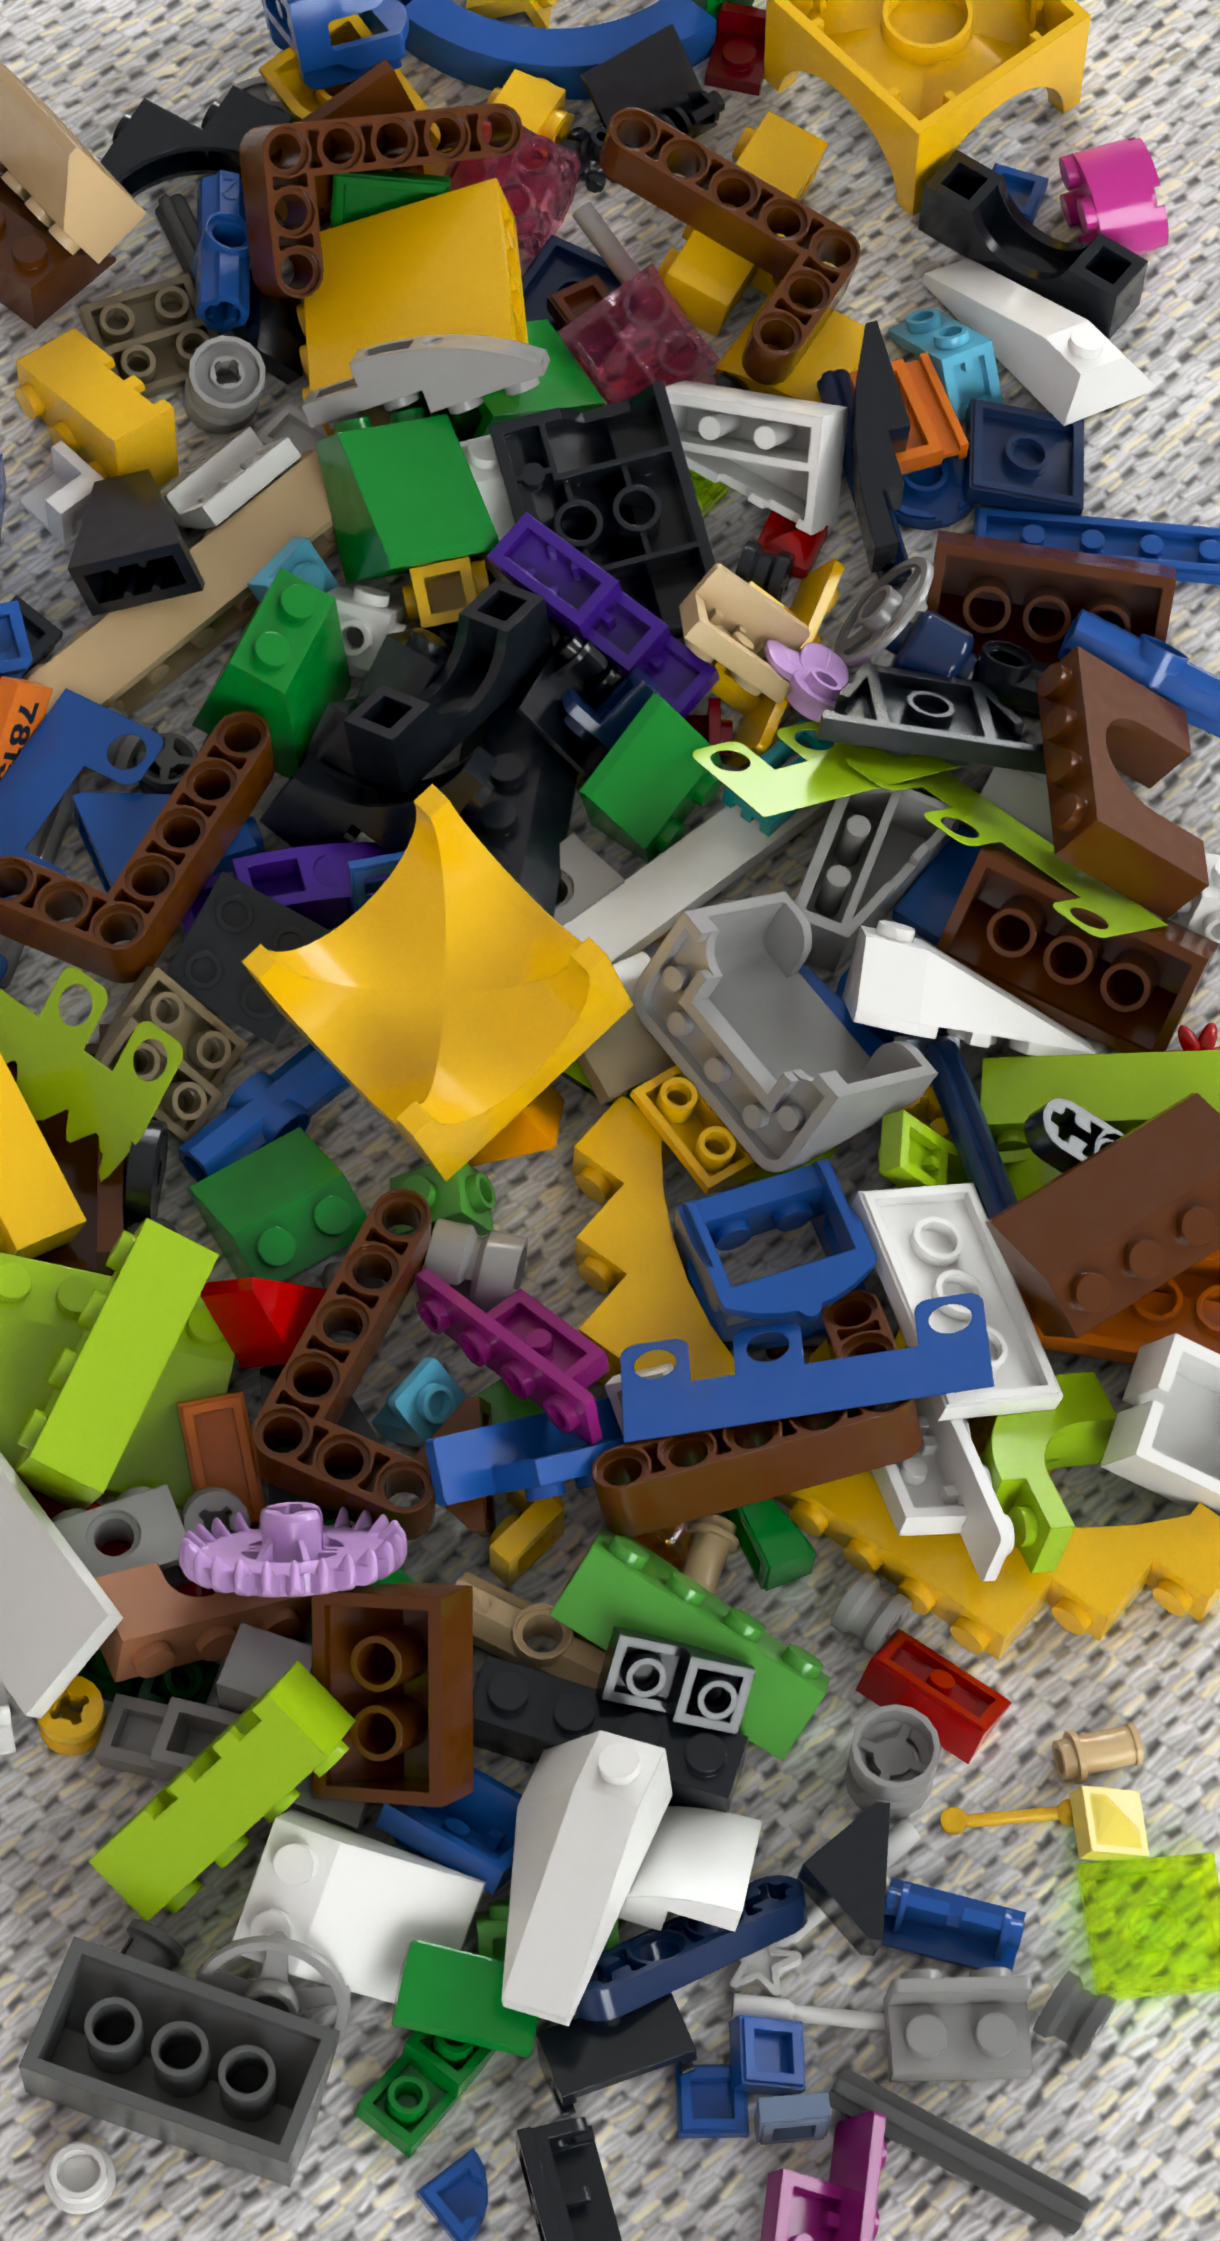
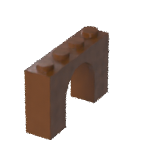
[1036,646,1209,920]

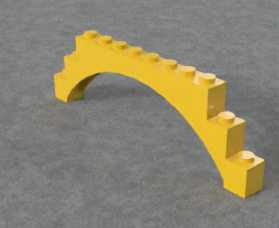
[572,1095,1220,1660]

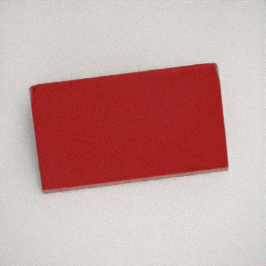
[855,1629,1012,1764]

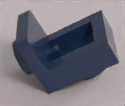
[561,666,661,750]

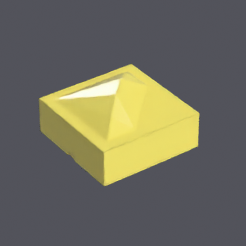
[1069,1786,1149,1863]

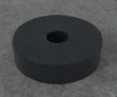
[125,1120,168,1222]

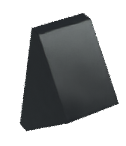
[796,1802,890,1956]

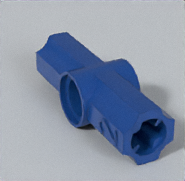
[190,170,250,333]
[1058,608,1220,738]
[178,1043,351,1182]

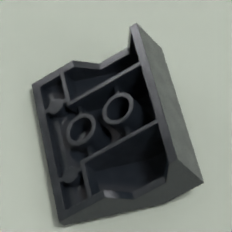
[488,381,716,647]

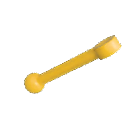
[940,1799,1074,1835]

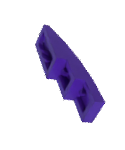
[487,512,720,719]

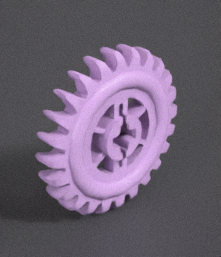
[179,1502,407,1597]

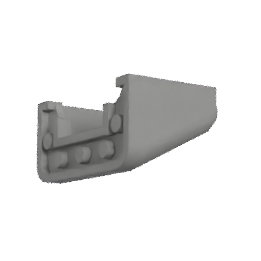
[634,891,938,1173]

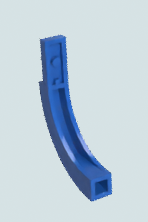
[398,0,717,100]

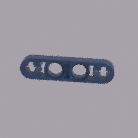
[575,1875,808,2022]

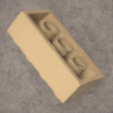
[0,61,148,264]

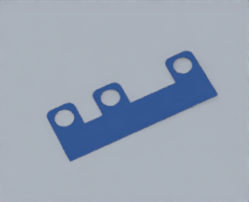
[0,688,163,981]
[620,1293,994,1443]

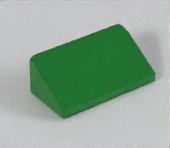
[391,1940,539,2058]

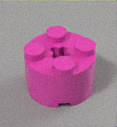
[1059,137,1169,255]

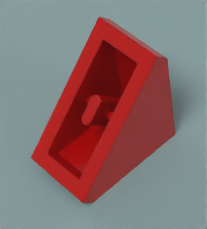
[201,1277,327,1369]

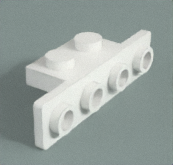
[871,1397,1015,1581]

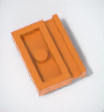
[849,352,969,475]

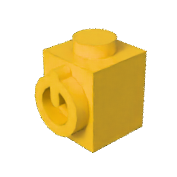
[483,69,575,170]
[401,556,489,629]

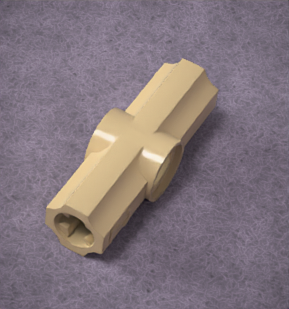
[455,1571,607,1689]

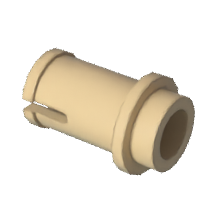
[680,1514,739,1596]
[1052,1722,1144,1785]

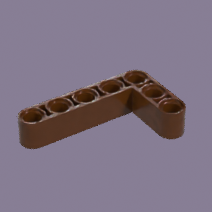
[239,103,523,299]
[599,108,861,385]
[0,711,276,984]
[252,1189,435,1541]
[592,1289,923,1537]

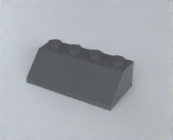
[19,1936,340,2187]

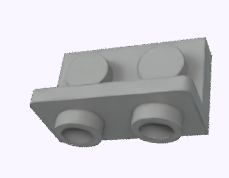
[883,1967,1033,2082]

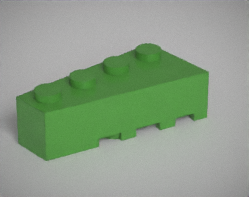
[550,1524,830,1761]

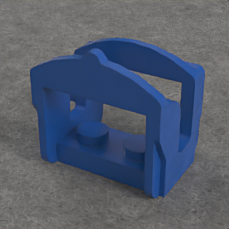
[262,0,409,90]
[673,1159,877,1351]

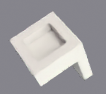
[20,440,104,546]

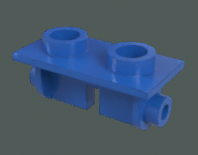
[881,1877,1026,1971]

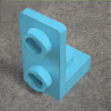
[888,308,1004,422]

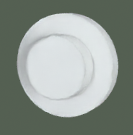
[43,2141,116,2214]

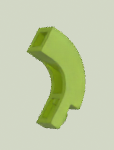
[878,1109,1063,1201]
[980,1371,1117,1574]

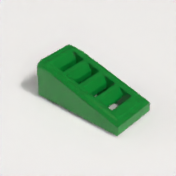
[724,1499,816,1591]

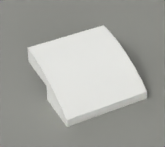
[160,426,302,529]
[618,1806,762,1932]

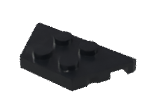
[816,663,1046,775]

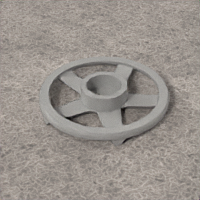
[834,557,934,668]
[195,1931,351,2044]

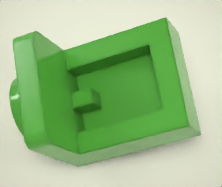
[389,1163,496,1236]

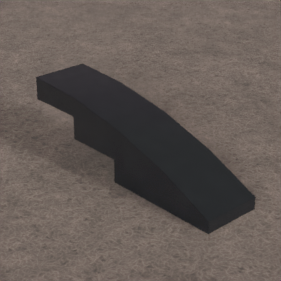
[851,320,911,573]

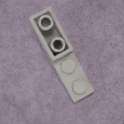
[302,334,550,430]
[93,1693,370,1834]

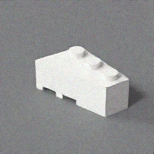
[665,380,849,535]

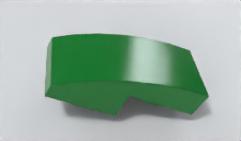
[355,2031,496,2158]

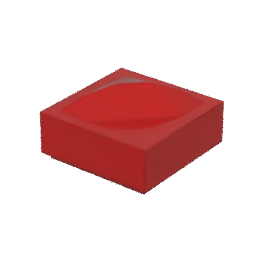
[757,510,828,579]

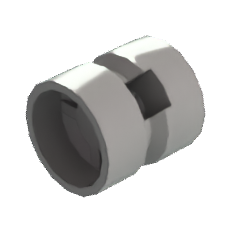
[183,336,265,434]
[424,1218,528,1313]
[845,1704,941,1820]

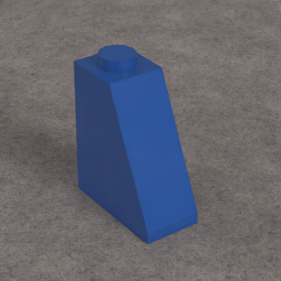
[72,792,265,896]

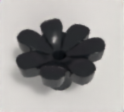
[555,126,616,193]

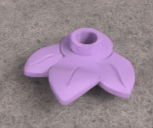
[764,639,850,723]

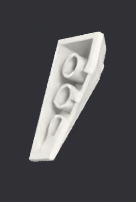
[921,258,1154,426]
[842,920,1097,1056]
[501,1730,673,2027]

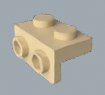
[679,564,810,704]

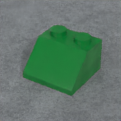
[579,693,723,863]
[187,1127,367,1282]

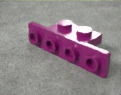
[414,1267,610,1446]
[760,2110,887,2241]

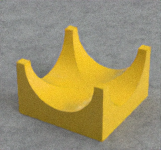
[764,0,1091,217]
[242,784,633,1182]

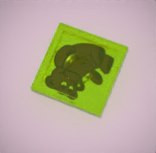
[1076,1852,1220,2000]

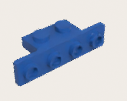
[425,1398,631,1506]
[375,1767,522,1895]

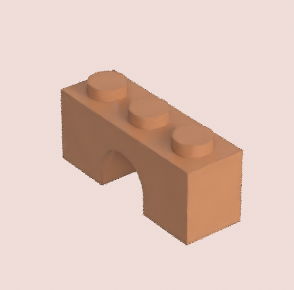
[94,1562,312,1683]

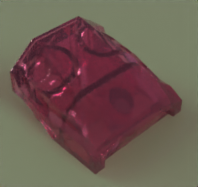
[444,117,581,258]
[557,263,720,405]

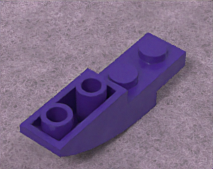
[181,842,390,937]

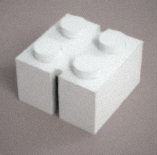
[1100,1333,1220,1516]

